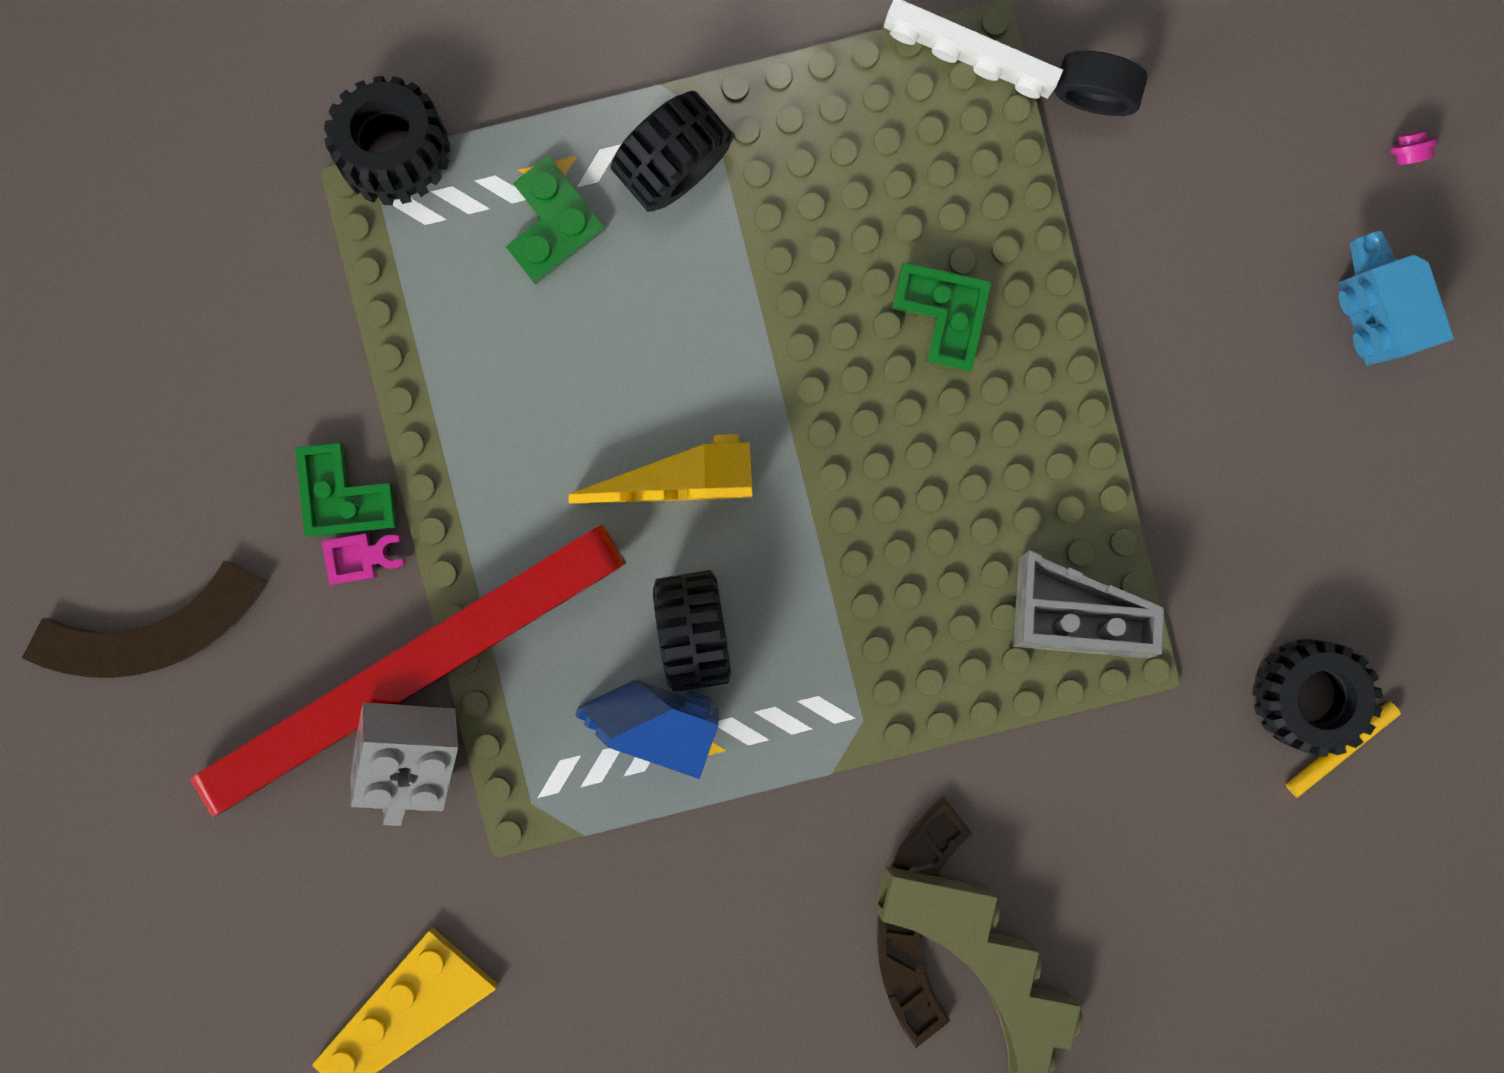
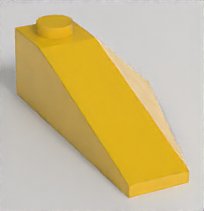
[568,434,753,504]

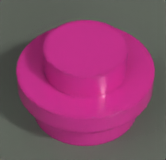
[1390,130,1438,165]

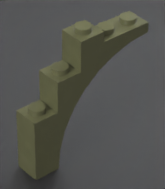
[874,866,1083,1073]

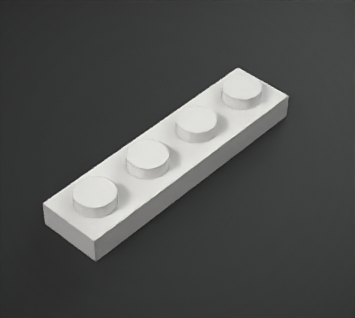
[883,0,1063,99]

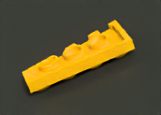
[312,927,499,1073]

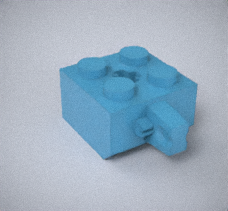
[1338,230,1454,366]

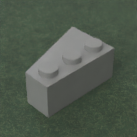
[1013,550,1164,659]

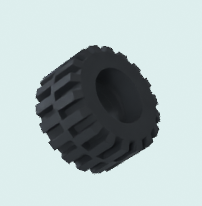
[324,76,450,205]
[610,91,734,212]
[653,570,732,692]
[1252,639,1383,757]

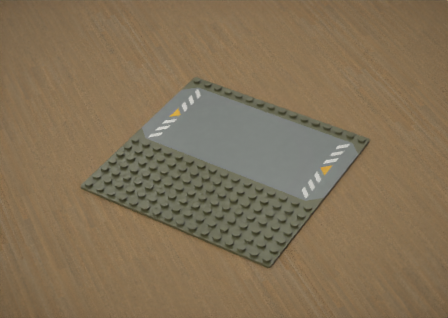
[321,0,1180,858]

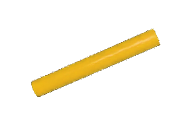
[1285,701,1401,798]

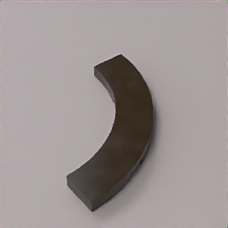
[22,561,268,678]
[876,797,973,1048]

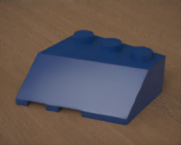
[575,680,719,779]

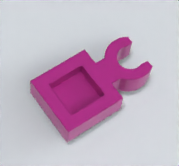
[322,533,407,586]

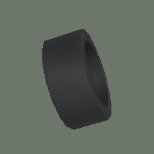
[1054,51,1148,116]

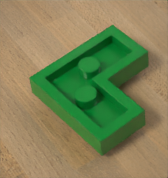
[505,155,605,285]
[892,262,992,372]
[295,443,398,537]

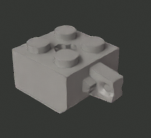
[351,702,458,826]

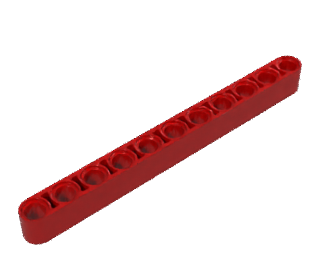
[189,524,626,818]

